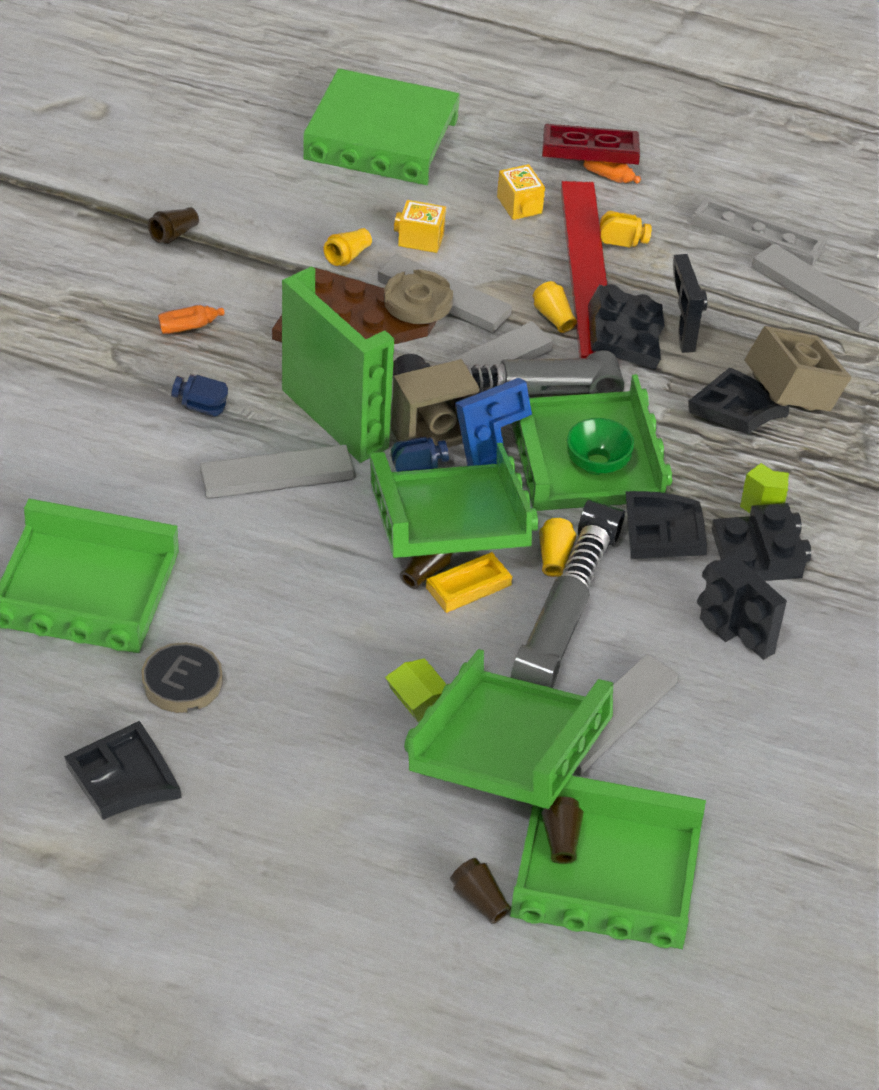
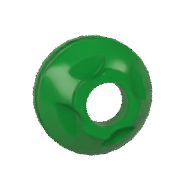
[567,418,634,475]

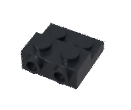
[588,284,665,369]
[711,503,811,581]
[697,553,787,660]

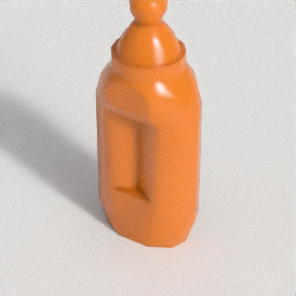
[583,160,641,184]
[158,305,225,334]

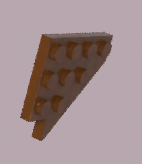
[272,267,437,345]

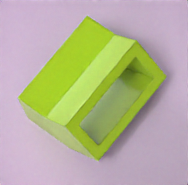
[740,463,789,513]
[385,658,446,722]

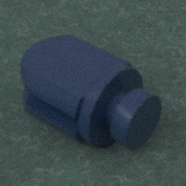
[171,374,228,416]
[390,436,449,472]

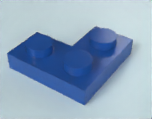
[456,378,532,466]

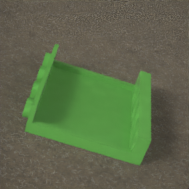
[303,68,460,185]
[282,266,394,463]
[511,374,672,511]
[370,443,538,558]
[0,498,179,653]
[404,649,614,809]
[510,776,706,949]

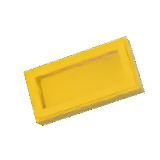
[426,552,513,613]

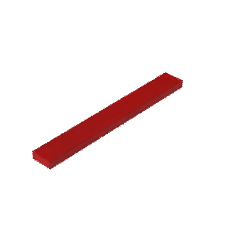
[561,181,607,358]

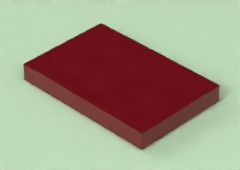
[542,123,640,165]

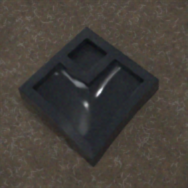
[673,254,708,353]
[688,367,789,434]
[626,491,707,559]
[64,721,182,820]

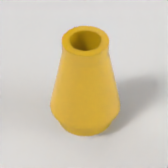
[323,228,372,266]
[533,281,577,333]
[539,518,577,577]

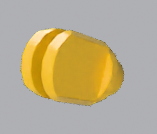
[600,211,652,248]

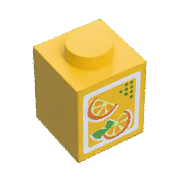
[497,164,545,220]
[394,200,446,253]

